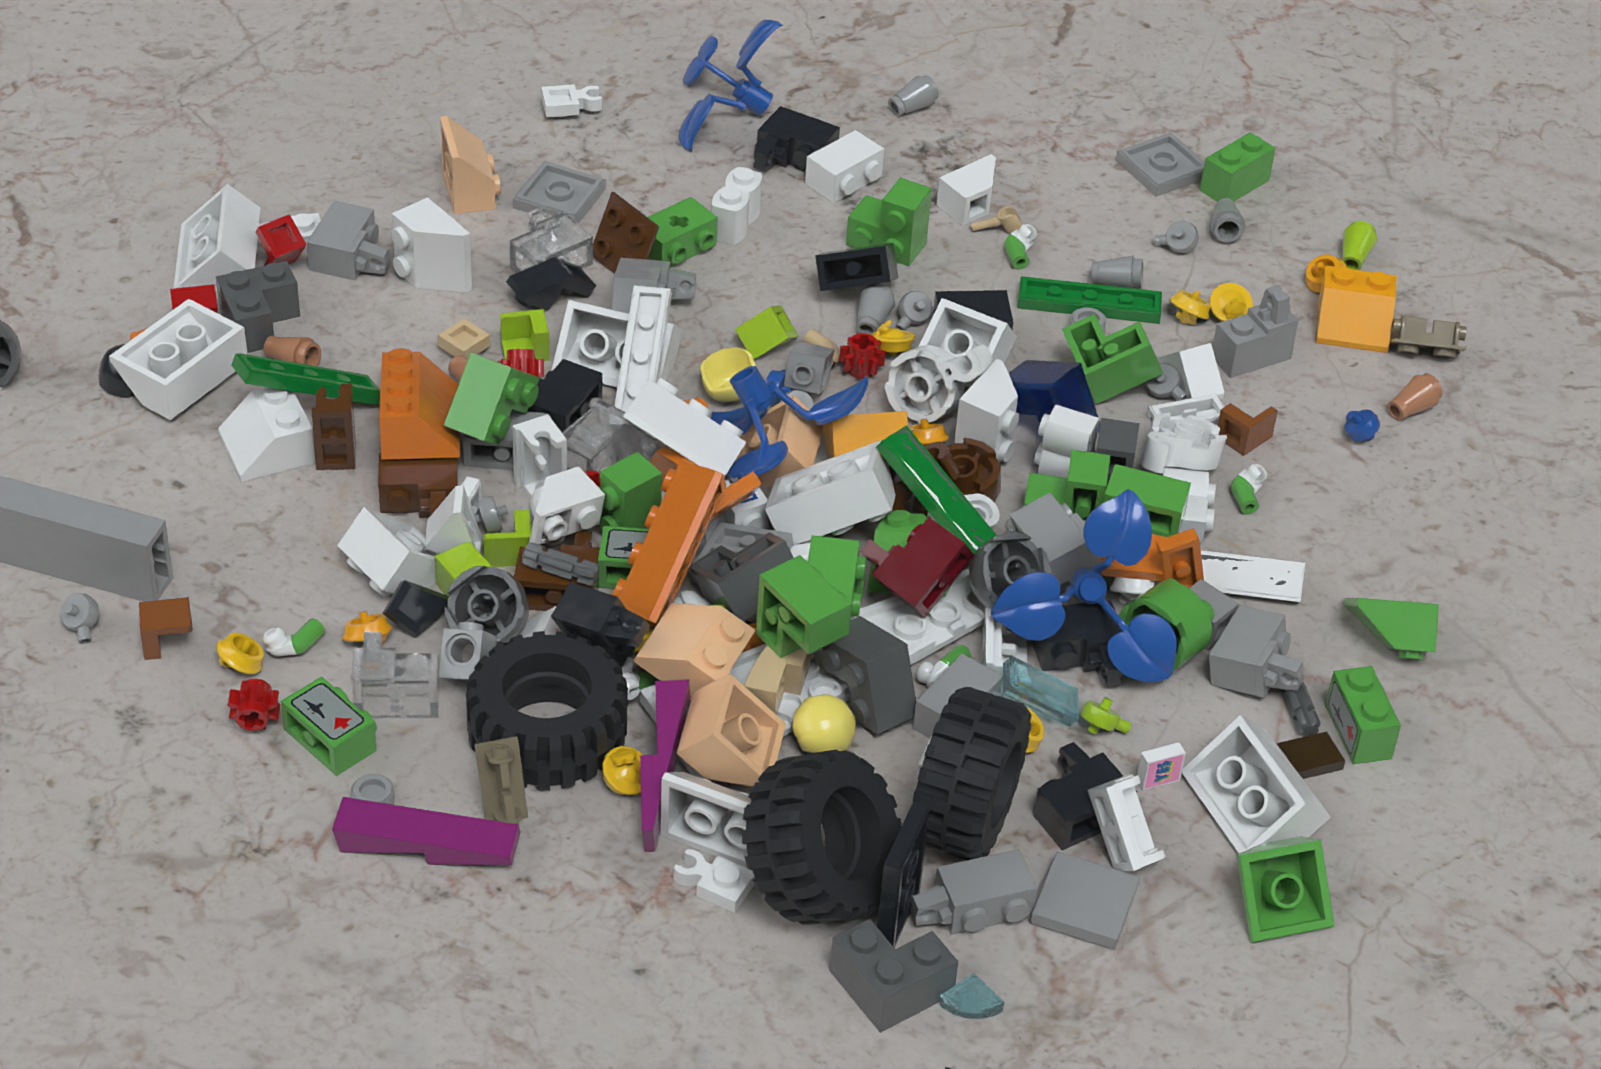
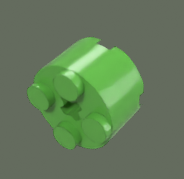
[1119,578,1214,671]

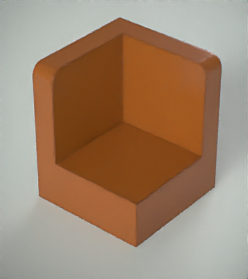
[1218,403,1278,456]
[139,597,193,660]

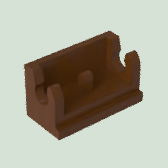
[312,384,356,470]

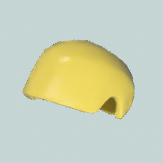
[700,347,756,402]
[792,694,856,753]

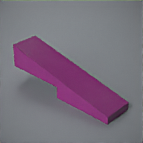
[640,679,691,852]
[332,797,521,865]

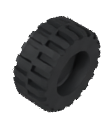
[466,631,628,790]
[912,686,1031,860]
[742,749,902,925]

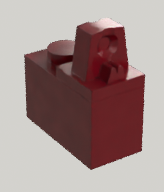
[860,517,974,618]

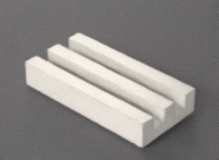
[1147,394,1224,426]

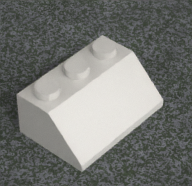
[173,184,260,295]
[109,299,247,420]
[551,300,683,387]
[623,378,746,477]
[765,440,896,545]
[1182,715,1331,853]
[660,772,751,868]

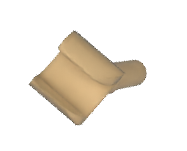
[971,206,1022,233]

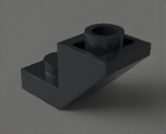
[506,257,597,311]

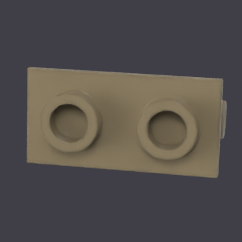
[1389,315,1467,358]
[475,736,528,825]

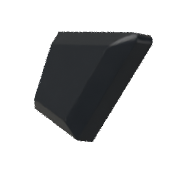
[382,580,449,637]

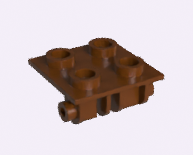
[589,192,659,274]

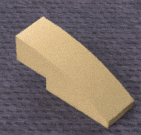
[744,645,815,715]

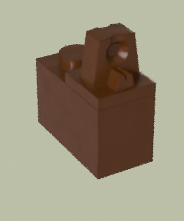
[378,453,459,518]
[514,531,600,611]

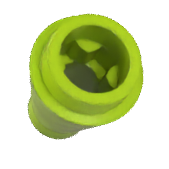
[1342,221,1377,270]

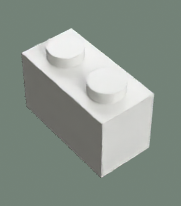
[805,130,884,203]

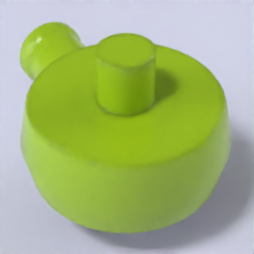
[1081,697,1132,735]

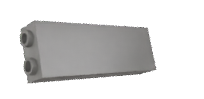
[0,476,173,602]

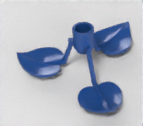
[679,20,783,152]
[711,366,869,482]
[991,489,1177,682]

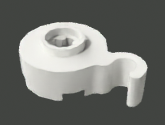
[885,344,992,424]
[1140,412,1227,474]

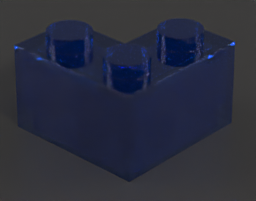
[1008,360,1100,432]

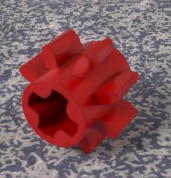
[839,333,886,379]
[498,349,544,379]
[227,679,280,731]

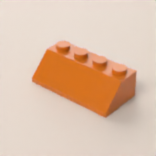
[379,348,460,460]
[612,461,726,628]

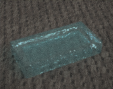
[1003,656,1079,727]

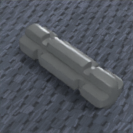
[522,542,600,586]
[1281,682,1321,736]

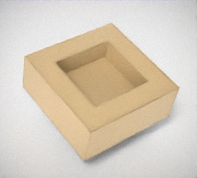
[438,318,490,359]

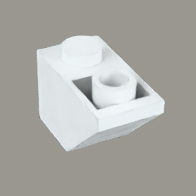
[936,154,996,226]
[530,466,605,545]

